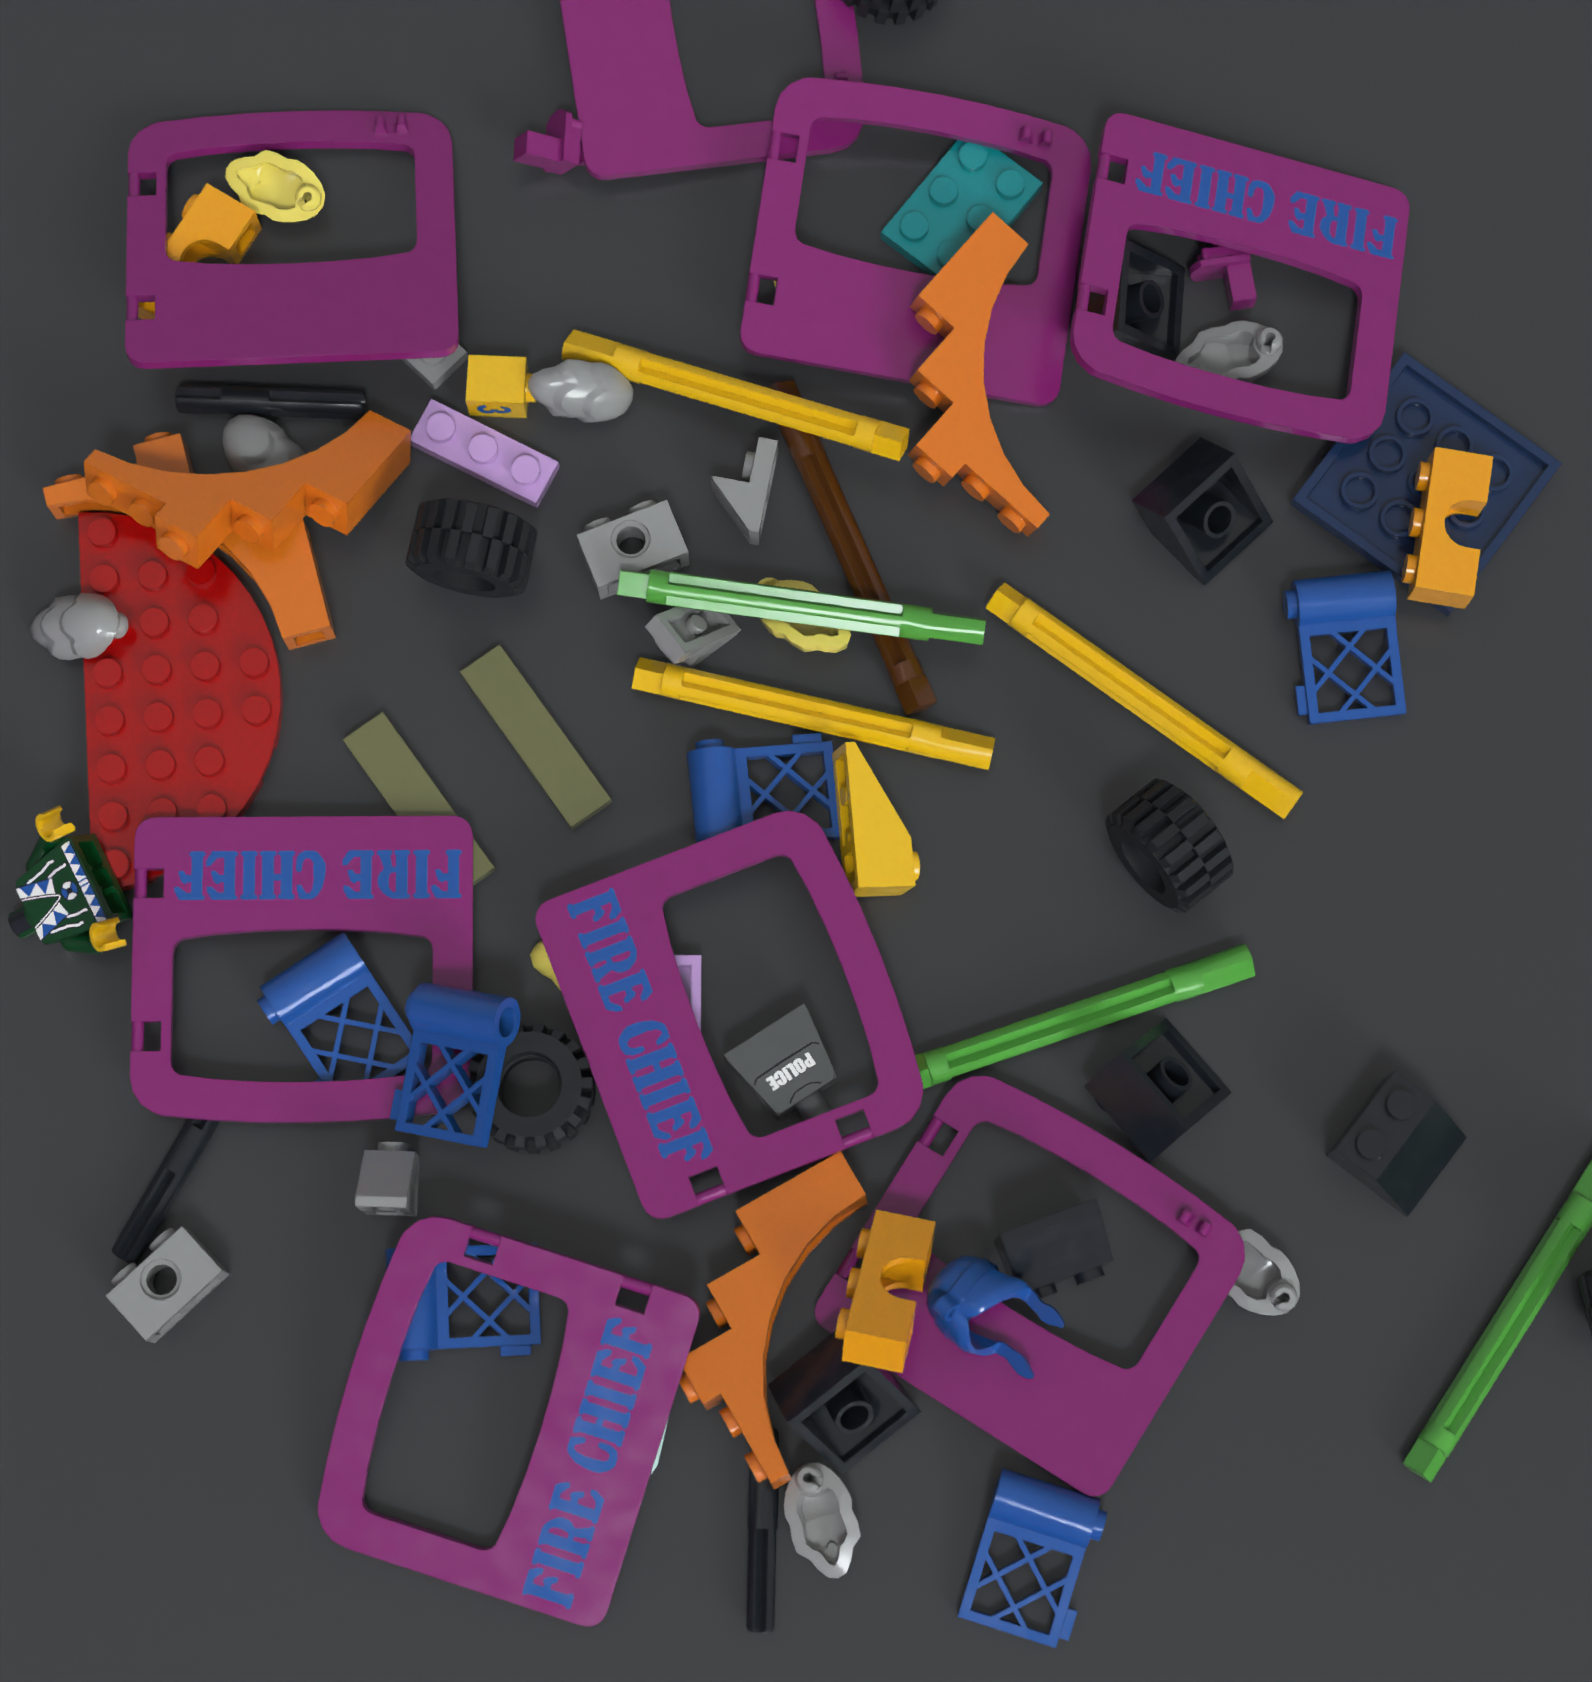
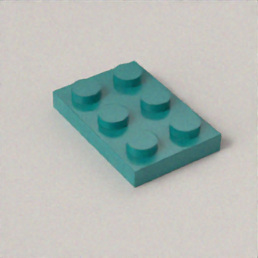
[880,140,1043,276]

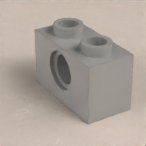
[576,500,690,600]
[106,1226,230,1343]

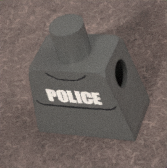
[724,1003,837,1121]

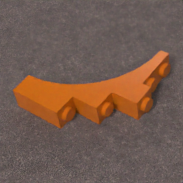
[908,212,1050,537]
[84,410,411,569]
[43,432,336,650]
[680,1151,868,1490]

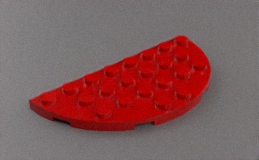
[78,512,283,891]

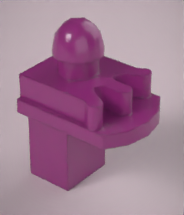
[513,109,585,175]
[1189,244,1257,311]

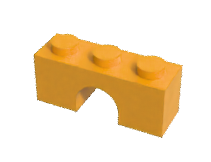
[138,183,262,319]
[1401,447,1493,609]
[835,1210,936,1373]

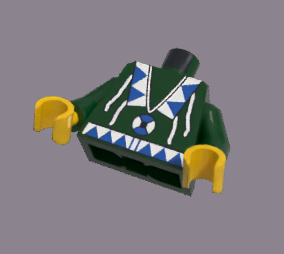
[8,805,133,955]

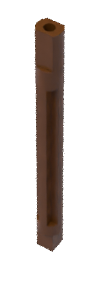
[768,380,937,716]

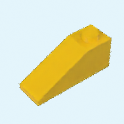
[832,742,920,897]

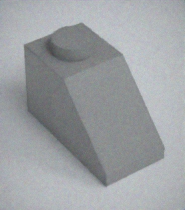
[355,1142,420,1216]

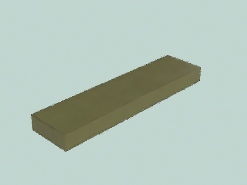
[460,644,612,830]
[342,712,496,886]

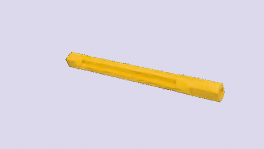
[562,329,910,461]
[985,582,1304,820]
[632,657,996,770]

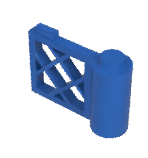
[1282,570,1407,725]
[686,733,840,843]
[257,932,412,1082]
[389,982,521,1148]
[385,1243,541,1362]
[957,1468,1107,1648]

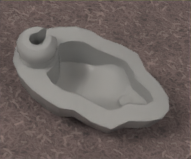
[1175,321,1283,382]
[528,359,634,423]
[222,414,306,472]
[29,593,129,660]
[1228,1229,1300,1316]
[784,1463,861,1578]

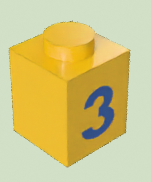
[466,355,536,418]

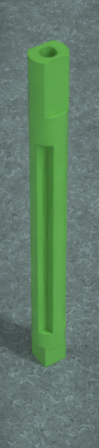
[617,569,986,645]
[915,943,1255,1089]
[1403,1159,1592,1483]

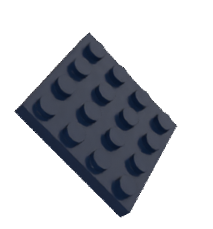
[1290,352,1562,617]

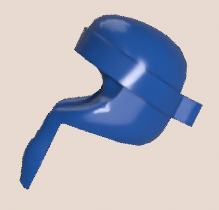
[926,1255,1065,1379]

